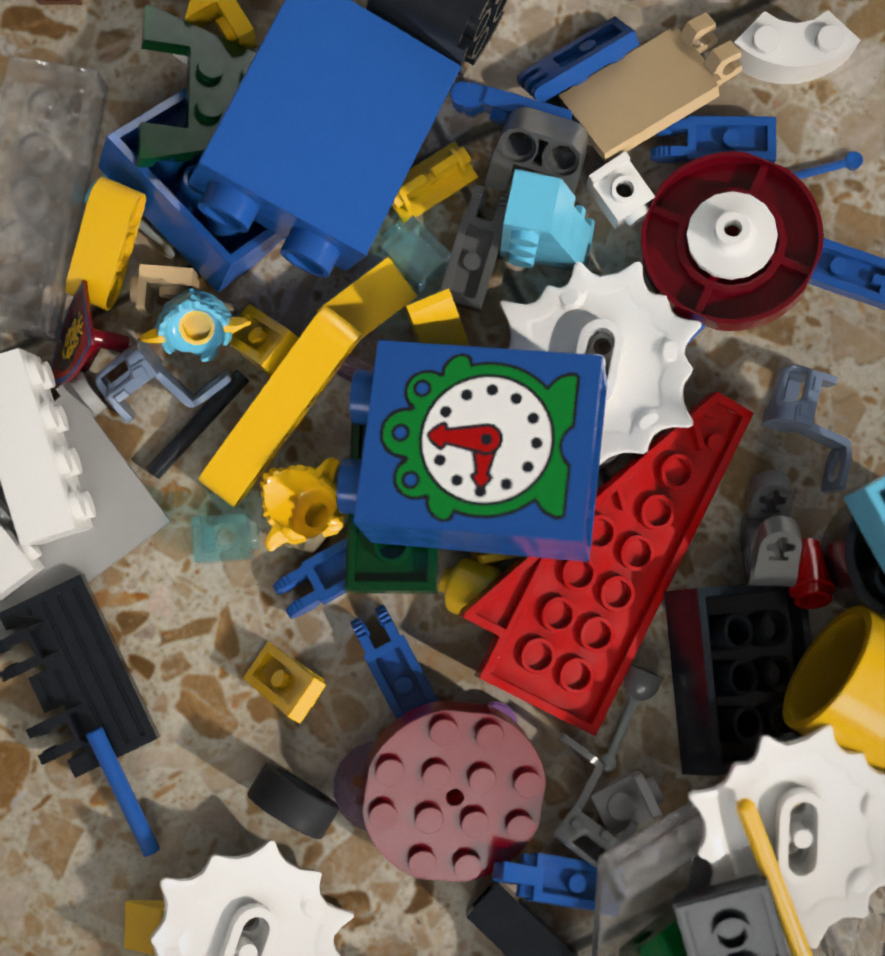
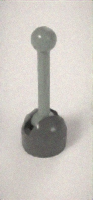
[599,664,663,772]

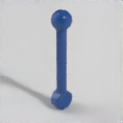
[793,151,863,179]

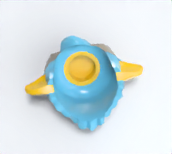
[138,288,251,362]

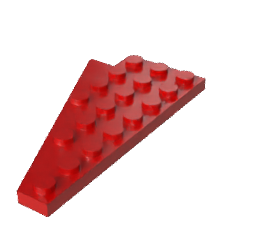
[458,392,754,736]

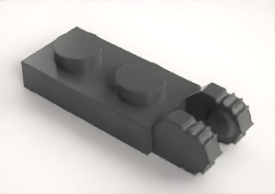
[440,184,509,313]

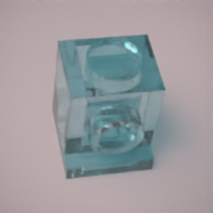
[191,513,261,564]

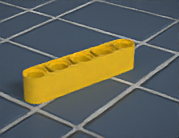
[198,306,363,508]

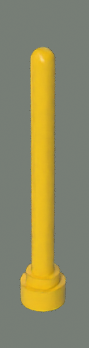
[736,798,813,956]

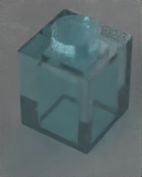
[381,216,451,293]

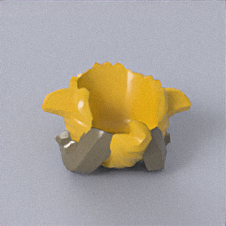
[260,457,345,553]

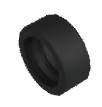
[247,763,339,839]

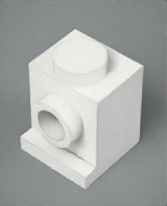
[585,151,655,230]

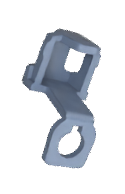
[95,339,233,423]
[761,365,852,494]

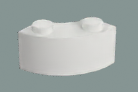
[734,10,861,84]

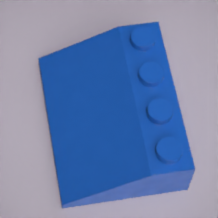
[98,87,284,292]

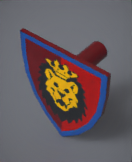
[51,280,129,385]

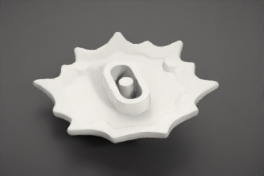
[499,261,701,465]
[688,724,885,949]
[150,839,354,956]

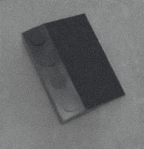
[664,584,812,776]

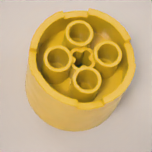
[783,606,885,772]

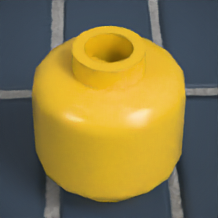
[439,557,503,615]

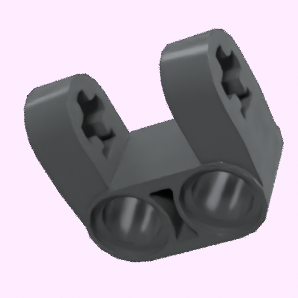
[484,107,588,194]
[740,470,802,587]

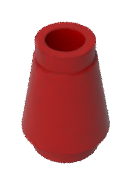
[789,538,835,609]

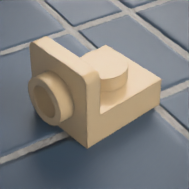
[130,264,200,316]

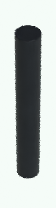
[146,369,249,479]

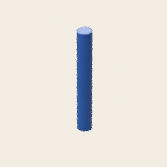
[85,726,160,857]

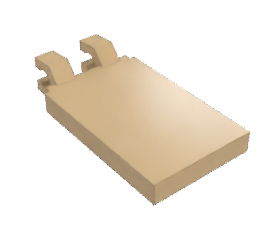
[558,12,742,164]

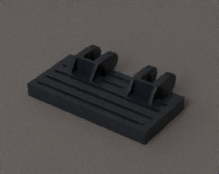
[0,574,160,778]

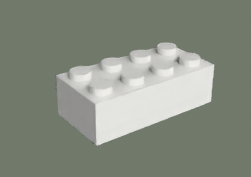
[0,348,96,545]

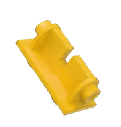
[392,141,479,225]

